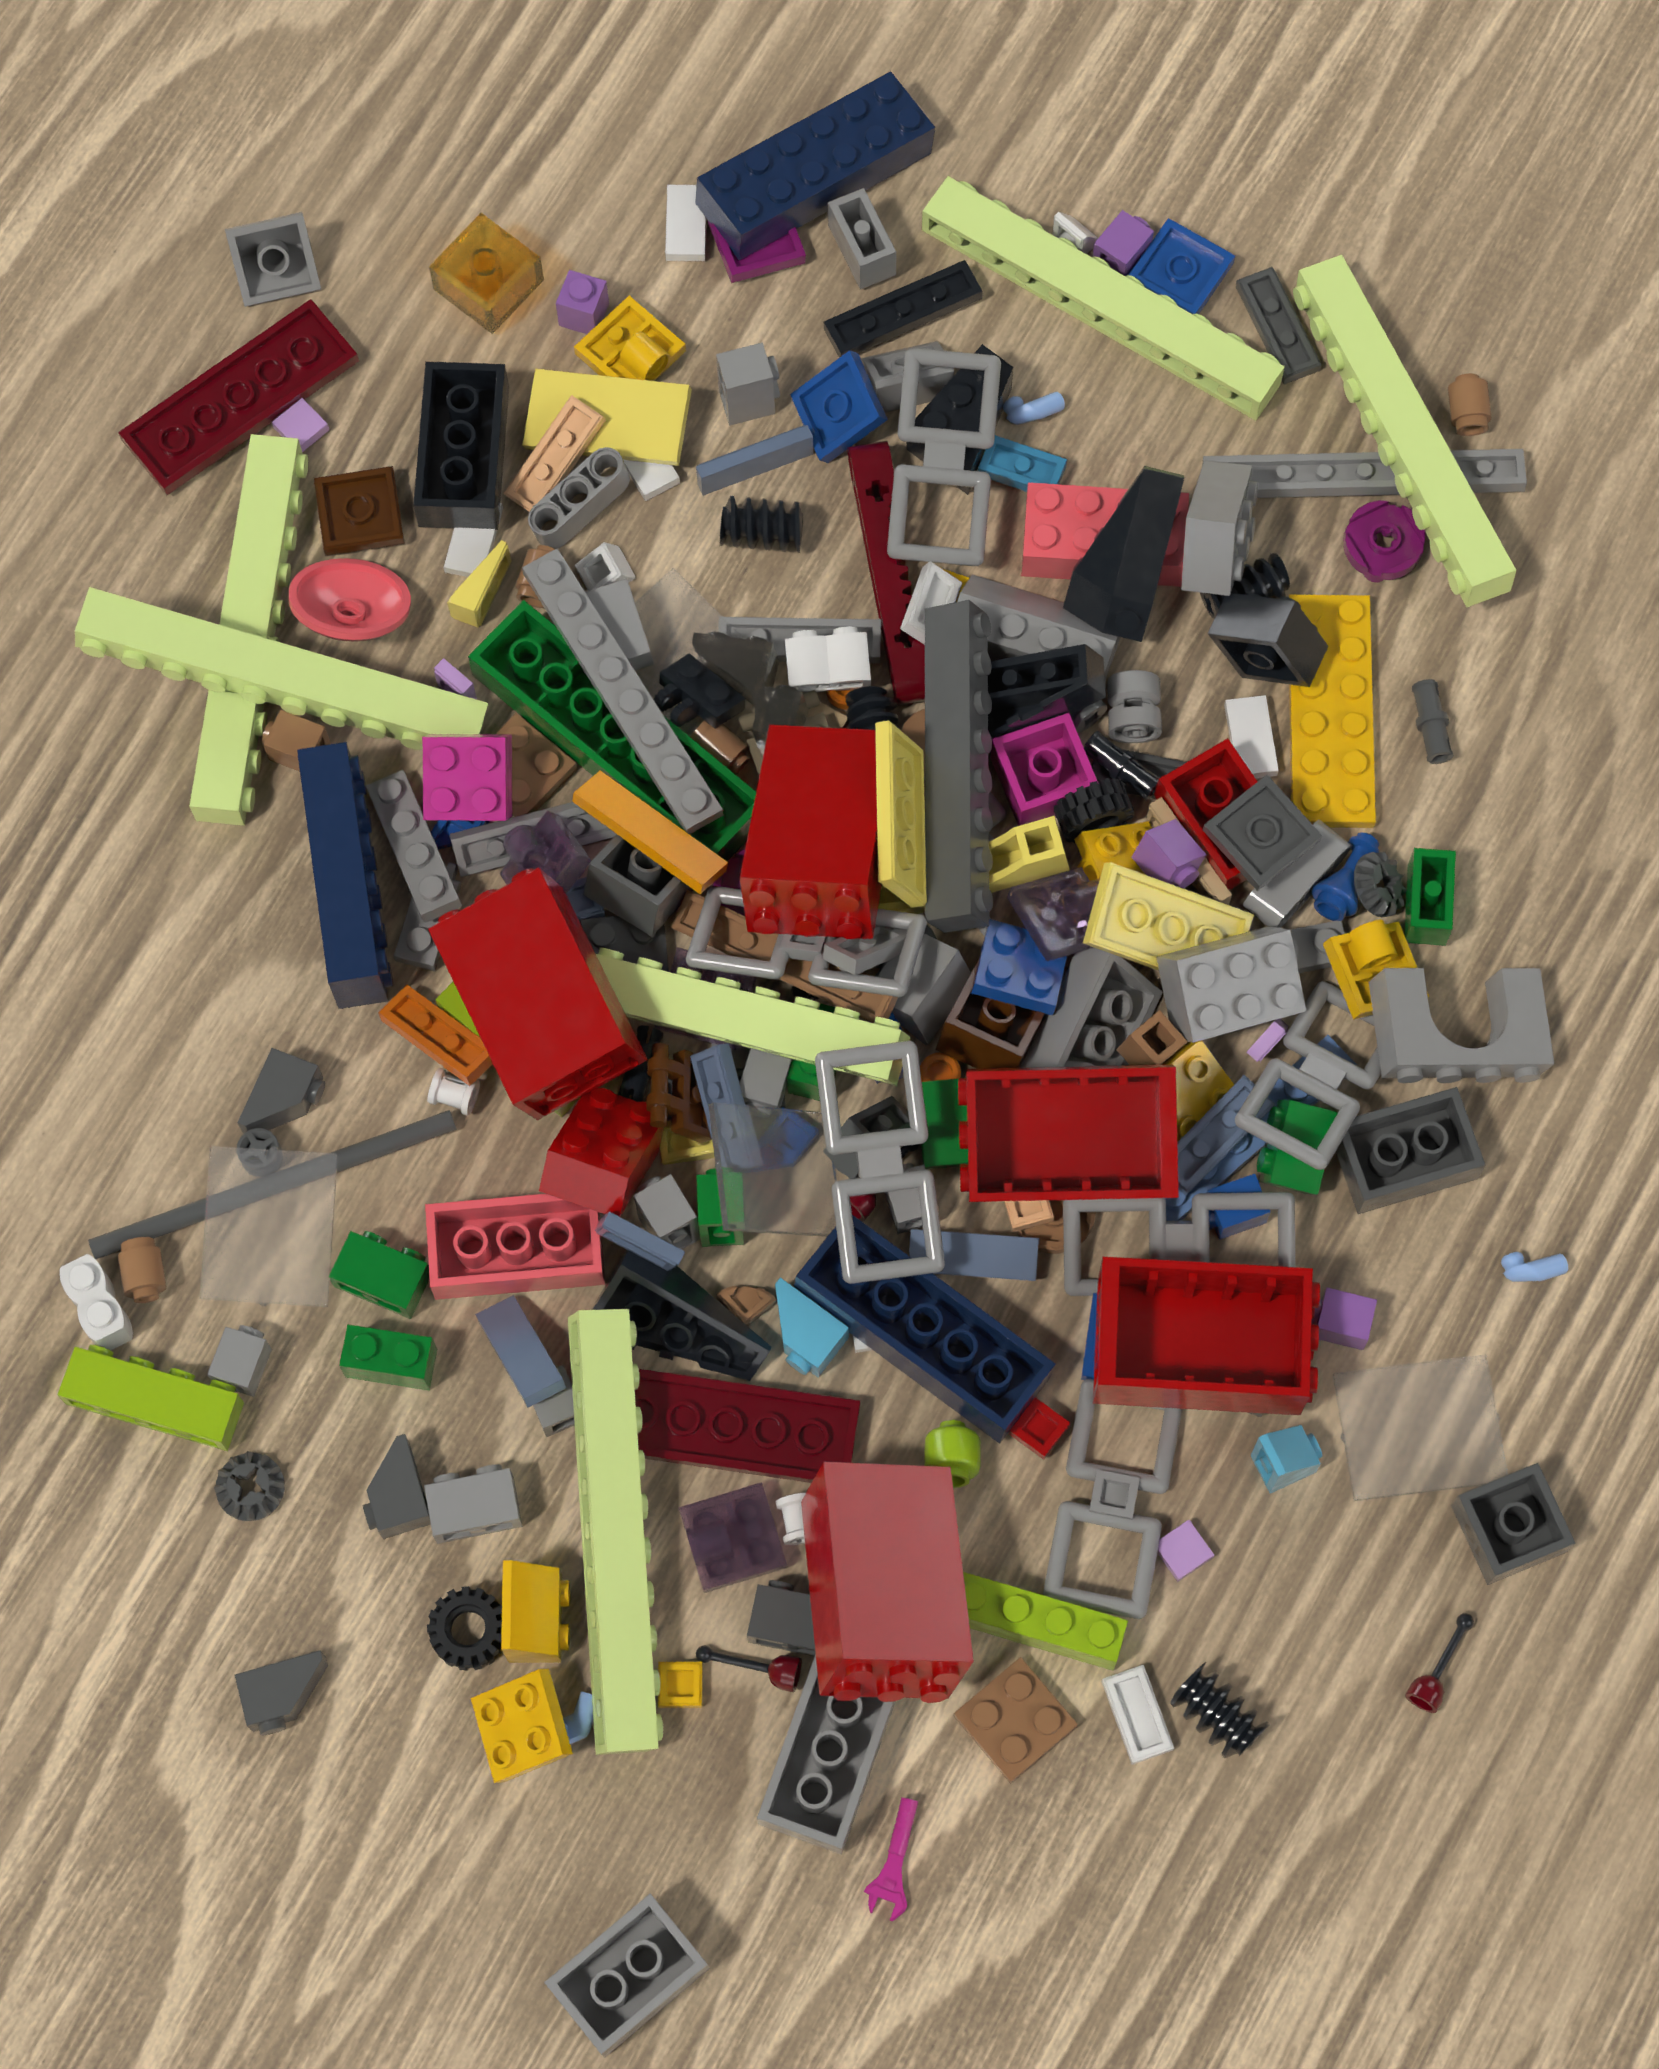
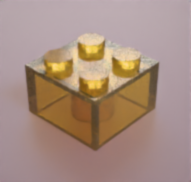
[429,213,544,334]

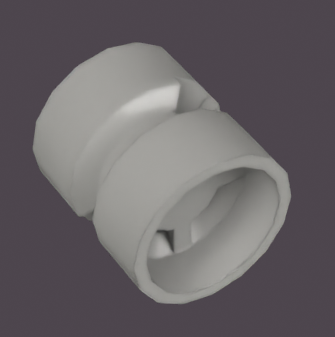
[1107,670,1162,743]

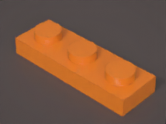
[378,985,493,1086]

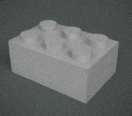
[1181,460,1258,596]
[1156,926,1306,1043]
[544,1893,710,2058]

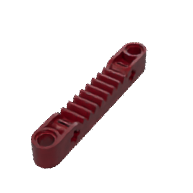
[847,441,925,705]

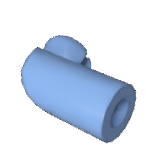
[1003,392,1065,425]
[1501,1252,1568,1282]
[563,1692,594,1744]

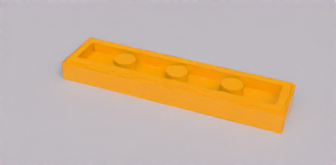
[572,770,728,894]

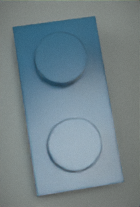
[978,435,1067,492]

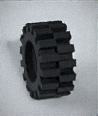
[1053,779,1135,843]
[427,1586,503,1671]

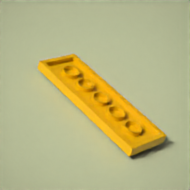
[1289,594,1376,828]

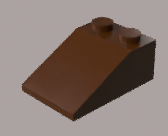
[936,959,1068,1069]

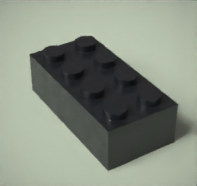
[413,361,509,530]

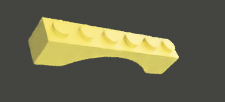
[878,816,1070,914]

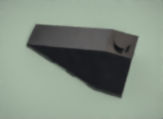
[1063,466,1184,642]
[591,1250,772,1381]

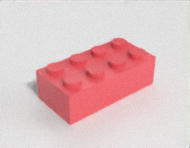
[1021,482,1189,587]
[425,1194,605,1300]

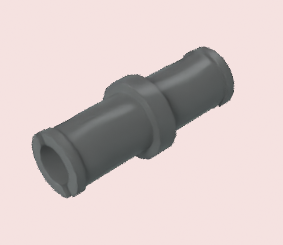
[1412,679,1454,764]

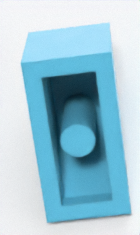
[775,1277,849,1377]
[1250,1425,1323,1494]

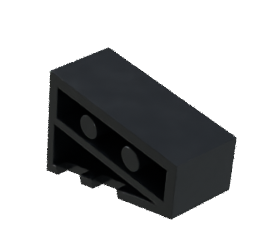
[988,644,1106,754]

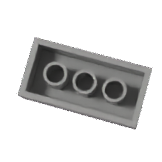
[757,1654,896,1855]

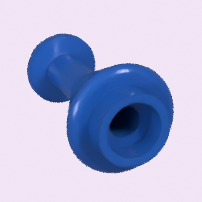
[1312,832,1379,921]

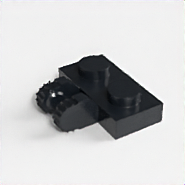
[653,653,746,729]

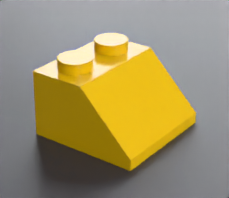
[501,1560,570,1663]

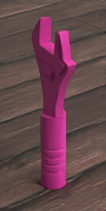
[864,1797,918,1922]

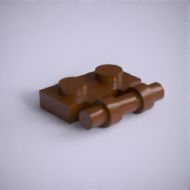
[646,1043,712,1144]

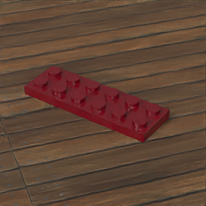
[118,299,359,495]
[635,1369,861,1483]

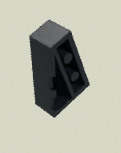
[906,344,1013,495]

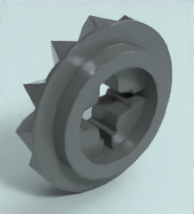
[1354,852,1407,917]
[214,1451,285,1521]

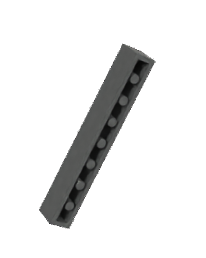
[925,600,993,933]

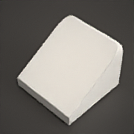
[1053,212,1098,254]
[575,542,635,591]

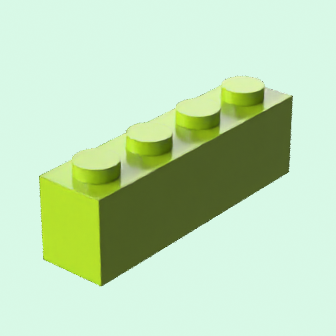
[57,1345,244,1452]
[963,1572,1128,1671]

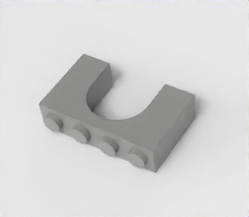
[1369,968,1554,1083]

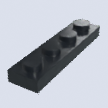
[823,260,983,358]

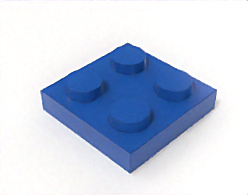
[1129,218,1235,314]
[790,350,888,463]
[971,919,1070,1015]

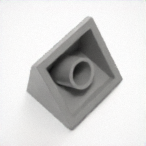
[225,212,321,307]
[861,341,954,413]
[875,934,971,1045]

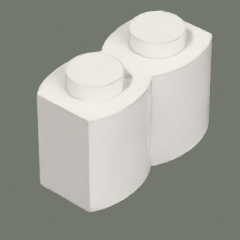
[785,626,871,694]
[60,1254,133,1350]

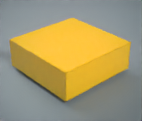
[658,1662,703,1708]

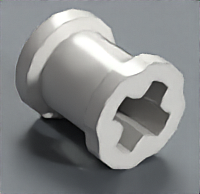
[427,1068,480,1116]
[775,1493,806,1545]

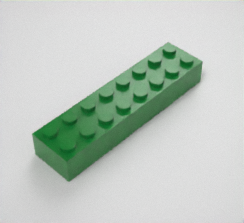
[468,600,756,861]

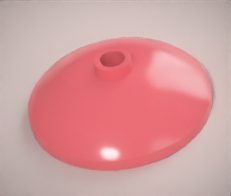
[288,558,411,642]

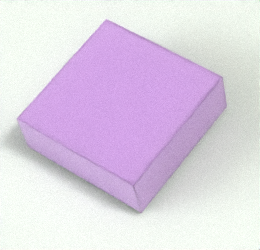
[272,398,329,452]
[434,658,477,700]
[1247,1019,1289,1062]
[1157,1520,1214,1582]

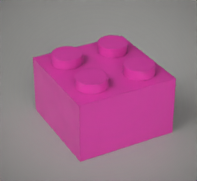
[990,713,1099,826]
[422,734,512,821]

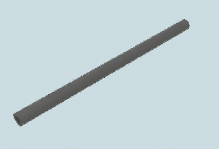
[88,1110,457,1260]

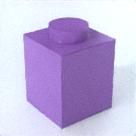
[1093,210,1154,276]
[556,270,609,334]
[1131,819,1206,888]
[1311,1287,1377,1350]

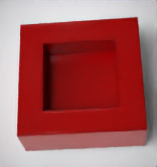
[1009,1397,1070,1460]

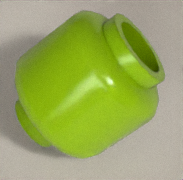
[924,1420,981,1488]

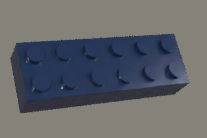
[695,71,935,261]
[297,742,394,1009]
[794,1215,1056,1444]

